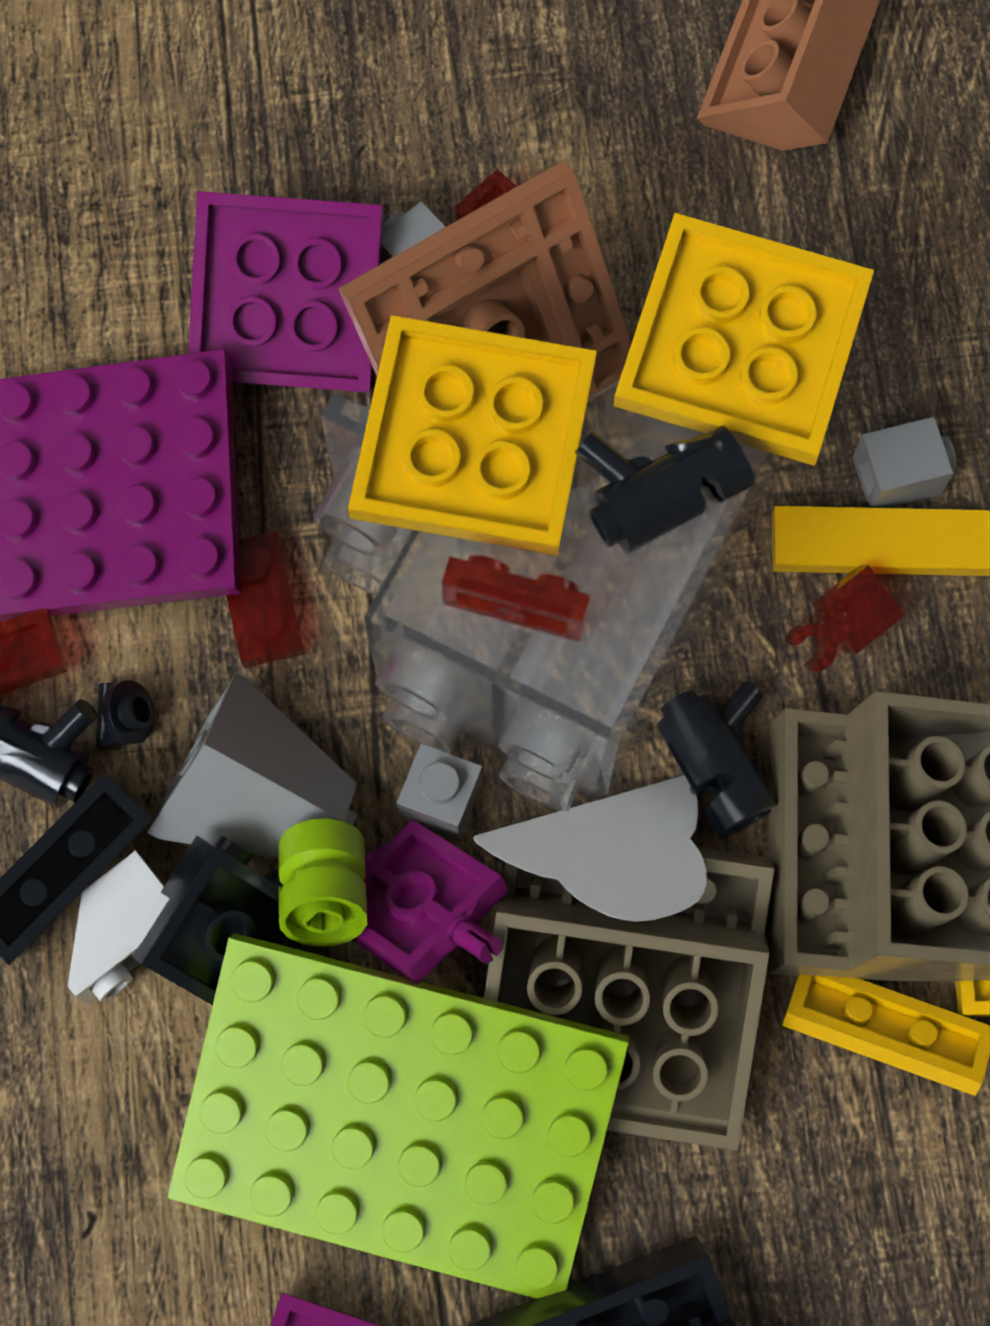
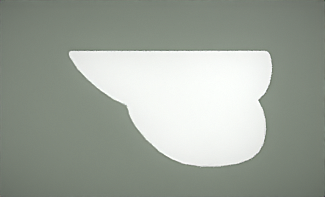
[473,775,707,921]

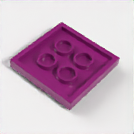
[188,191,384,393]

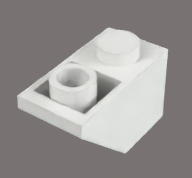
[68,850,169,1004]

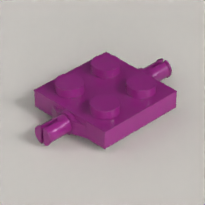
[352,819,509,984]

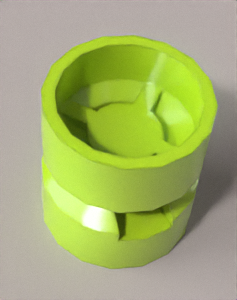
[279,818,367,947]

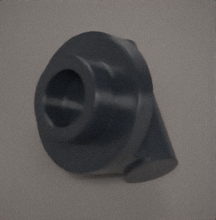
[95,680,155,750]

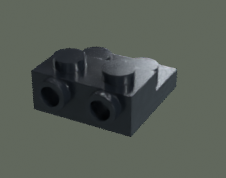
[133,834,298,1005]

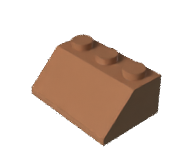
[697,0,880,151]

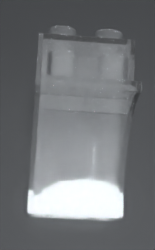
[313,379,783,812]

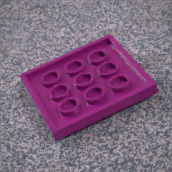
[0,349,242,622]

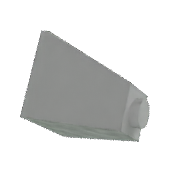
[147,673,357,859]

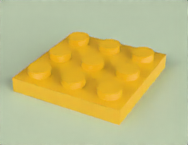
[613,213,874,466]
[348,315,597,556]

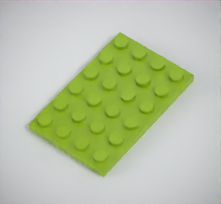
[167,933,629,1299]

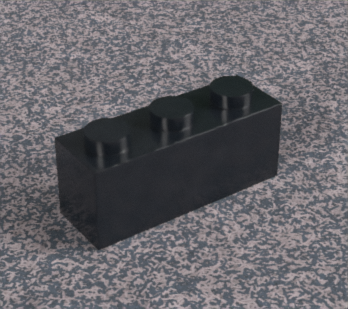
[0,773,153,965]

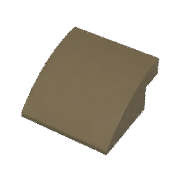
[767,691,990,981]
[484,819,774,1151]

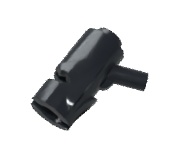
[574,425,755,554]
[657,681,777,840]
[0,699,98,808]

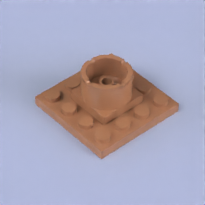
[338,161,631,405]

